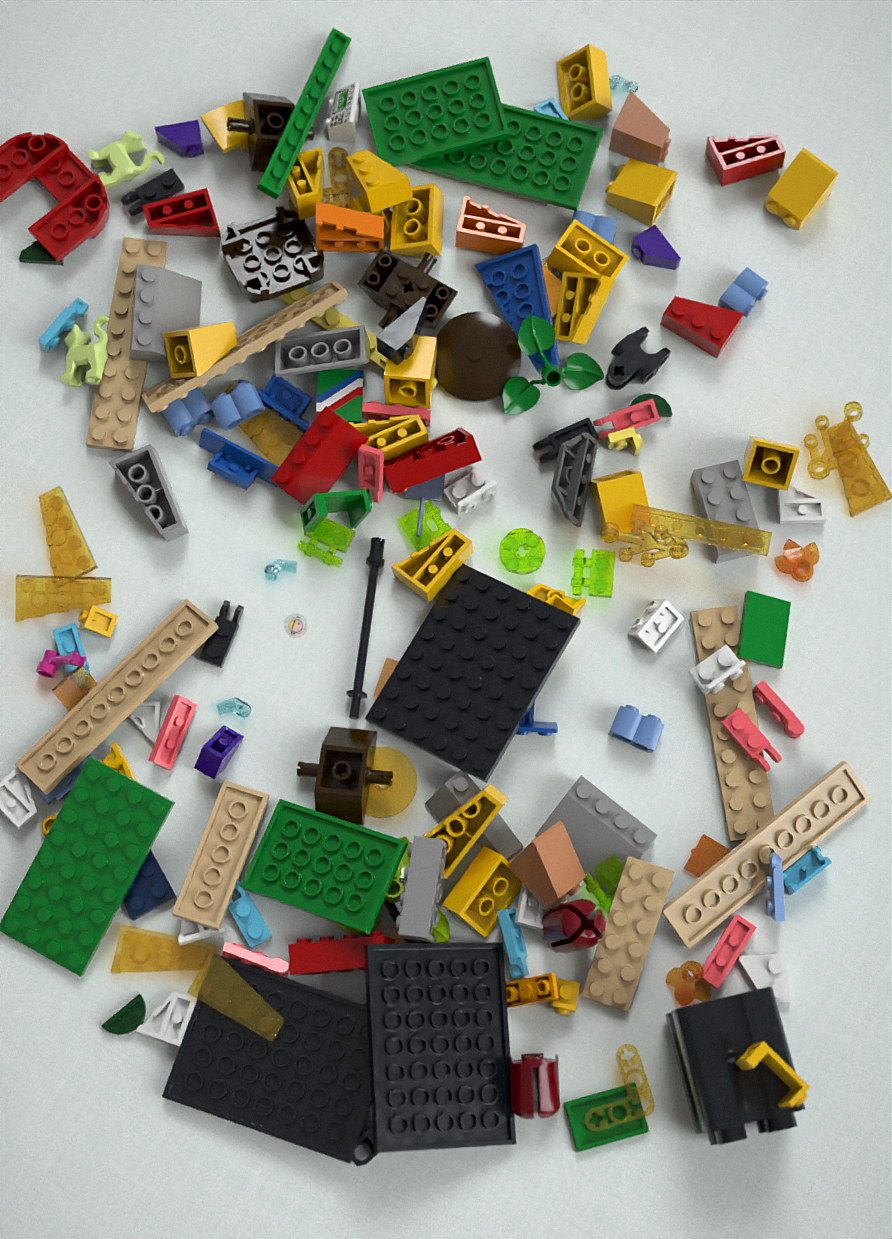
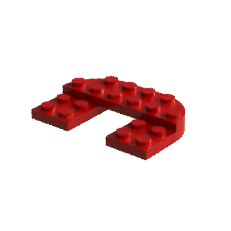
[0,132,109,262]

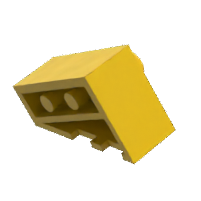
[285,147,325,220]
[346,149,413,213]
[554,272,616,345]
[350,414,429,461]
[391,528,474,603]

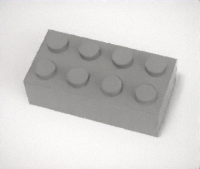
[690,460,764,564]

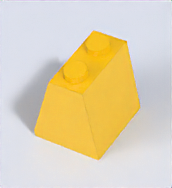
[764,147,839,231]
[605,158,678,227]
[163,321,237,378]
[384,336,437,409]
[742,435,800,491]
[589,469,653,540]

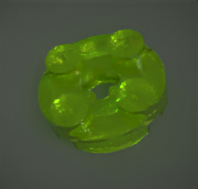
[499,528,546,575]

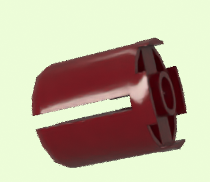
[542,899,606,954]
[509,1053,560,1119]

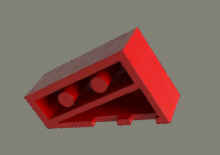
[705,135,786,186]
[142,188,221,237]
[660,296,744,358]

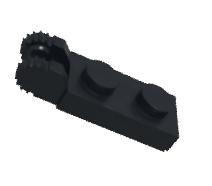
[121,168,184,216]
[532,417,599,463]
[199,600,244,668]

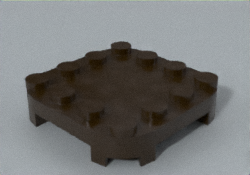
[220,206,325,303]

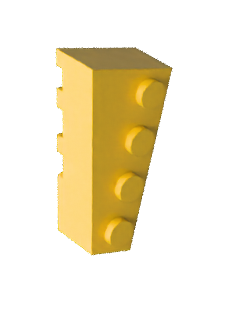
[422,784,509,879]

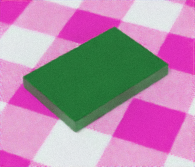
[736,590,791,669]
[563,1083,649,1152]

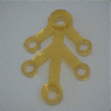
[804,401,870,480]
[600,520,689,567]

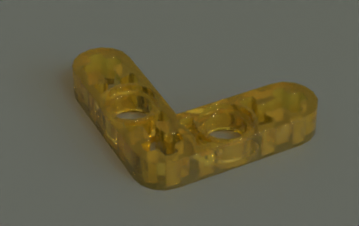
[288,147,352,212]
[584,1044,655,1131]

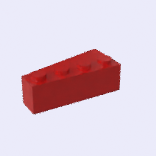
[383,427,482,494]
[288,931,396,976]

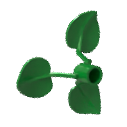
[502,315,604,415]

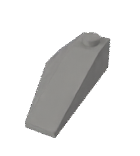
[425,770,523,860]

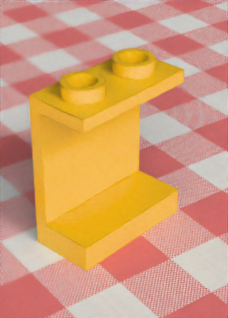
[735,1041,810,1108]

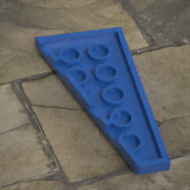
[474,244,561,374]

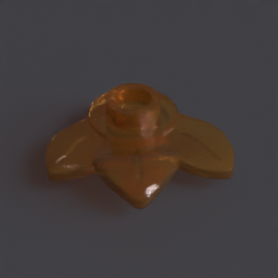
[774,539,819,582]
[666,961,711,1006]

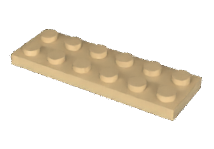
[172,780,269,931]
[581,855,675,1012]

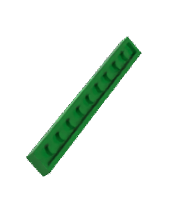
[257,28,351,200]

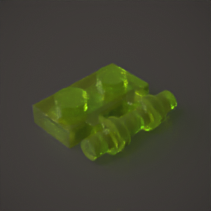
[397,500,452,552]
[297,518,356,567]
[571,549,615,598]
[583,853,624,913]

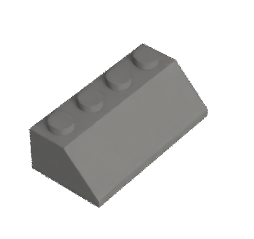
[275,325,370,377]

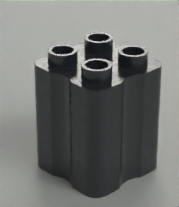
[665,986,806,1145]

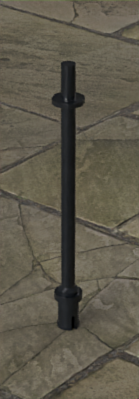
[346,537,385,720]

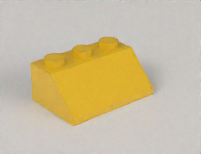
[556,44,613,121]
[390,183,444,259]
[545,219,629,279]
[442,846,522,938]

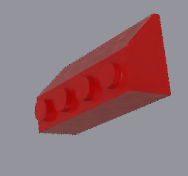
[270,406,369,505]

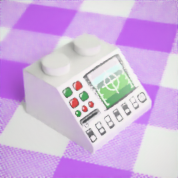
[325,82,362,144]

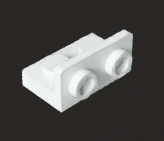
[443,466,497,515]
[628,599,684,653]
[688,644,746,695]

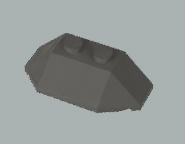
[551,433,599,527]

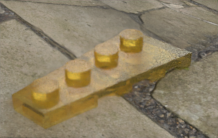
[827,419,892,518]
[15,575,112,622]
[187,949,285,1042]

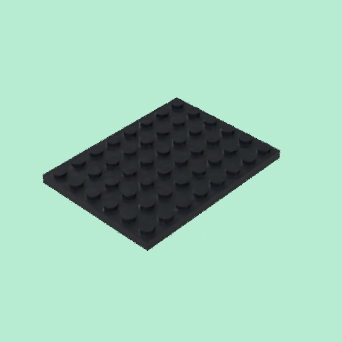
[365,564,581,783]
[364,942,517,1153]
[162,954,371,1164]

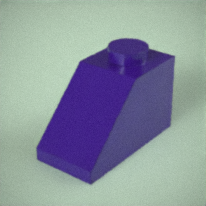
[155,120,205,158]
[631,225,681,270]
[194,725,244,780]

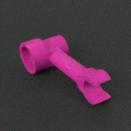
[36,650,87,678]

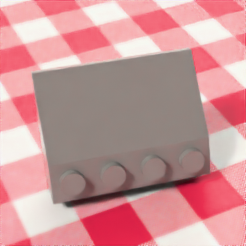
[129,264,202,363]
[535,775,658,896]

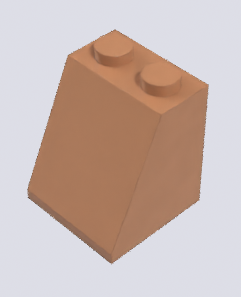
[609,92,671,166]
[508,821,586,910]

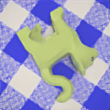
[87,130,165,190]
[60,316,110,387]

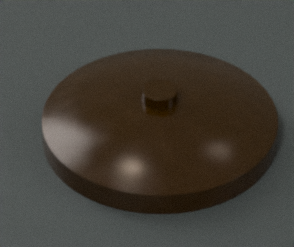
[435,312,522,403]

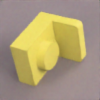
[605,427,643,455]

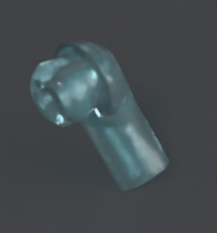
[609,75,638,93]
[264,559,297,581]
[216,697,251,718]

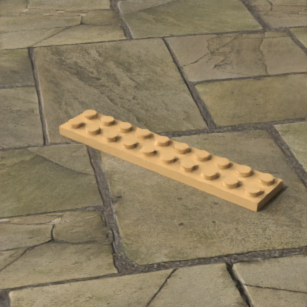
[86,237,169,452]
[141,279,349,413]
[15,598,219,795]
[690,605,774,842]
[661,761,871,949]

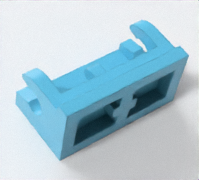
[783,846,832,895]

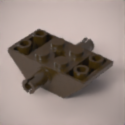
[227,92,315,172]
[358,248,458,330]
[297,726,394,826]

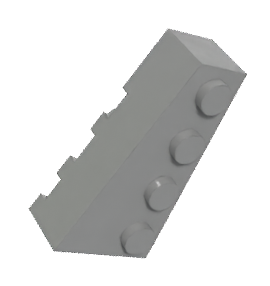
[108,444,189,542]
[396,836,447,944]

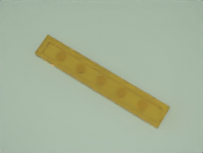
[629,504,772,556]

